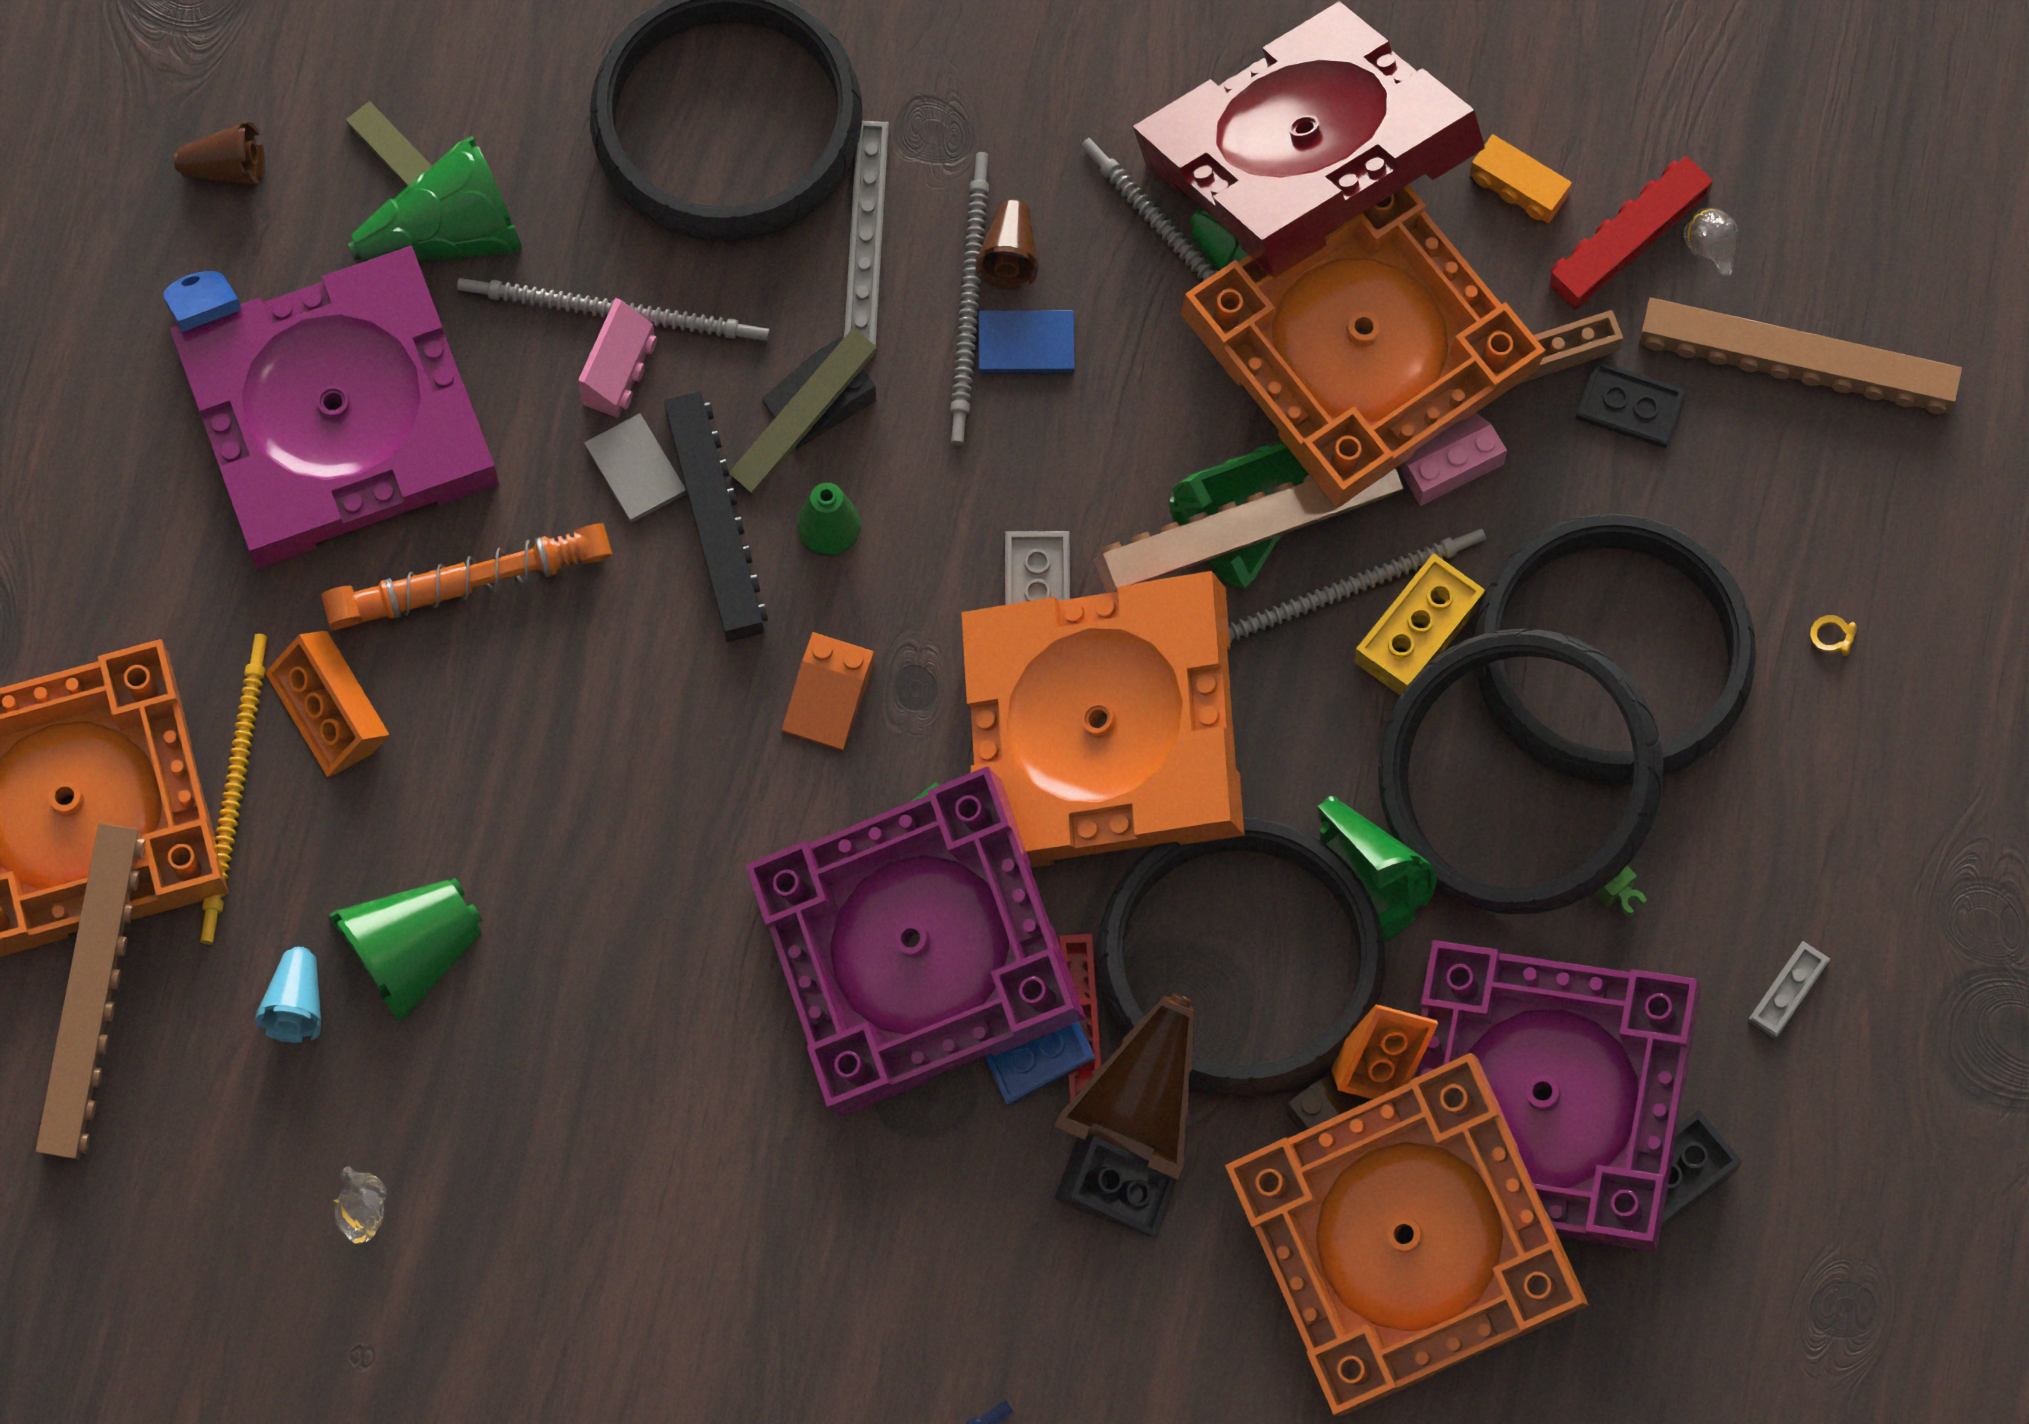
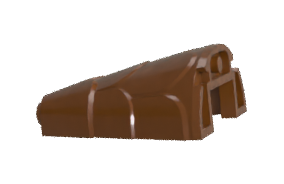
[1054,993,1195,1179]

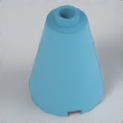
[255,947,322,1043]

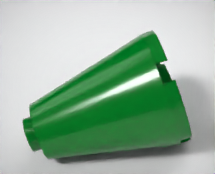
[797,483,861,556]

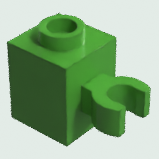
[1595,865,1646,917]

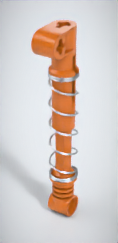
[321,523,613,631]

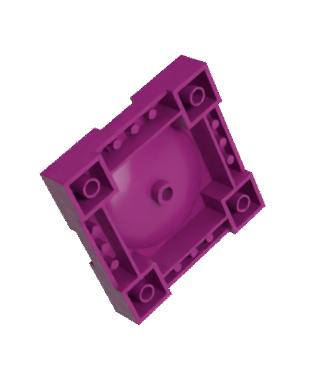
[170,246,499,569]
[745,766,1086,1117]
[1412,940,1701,1252]

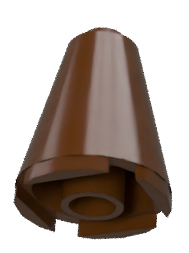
[173,122,265,185]
[976,199,1039,289]

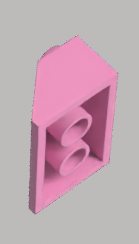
[578,298,657,418]
[1397,413,1507,506]

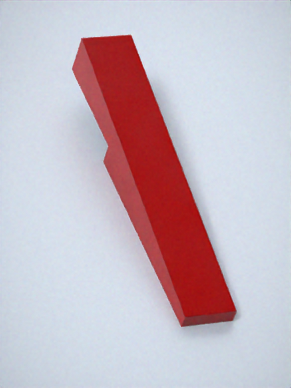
[1059,934,1101,1102]

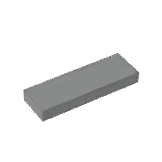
[1748,941,1830,1040]

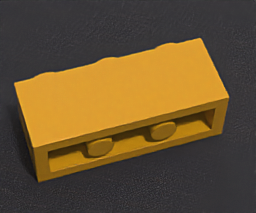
[1470,134,1572,224]

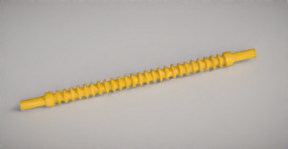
[200,634,267,945]

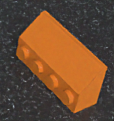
[265,631,390,777]

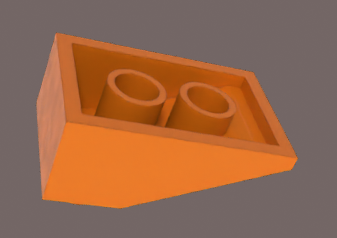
[782,632,875,751]
[1331,1004,1438,1099]

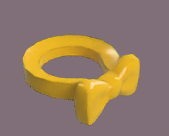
[1810,615,1857,657]

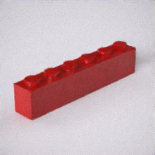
[1549,156,1713,311]

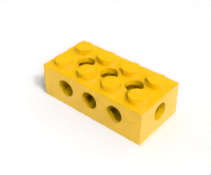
[1354,553,1485,696]

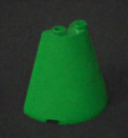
[1317,796,1437,943]
[329,878,482,1023]

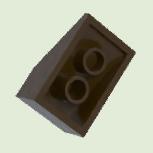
[1286,1073,1373,1132]

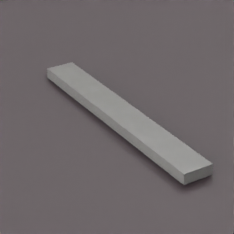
[844,121,889,356]

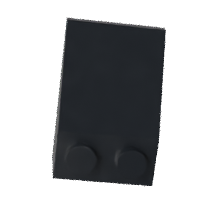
[762,337,877,449]
[1054,1135,1177,1237]

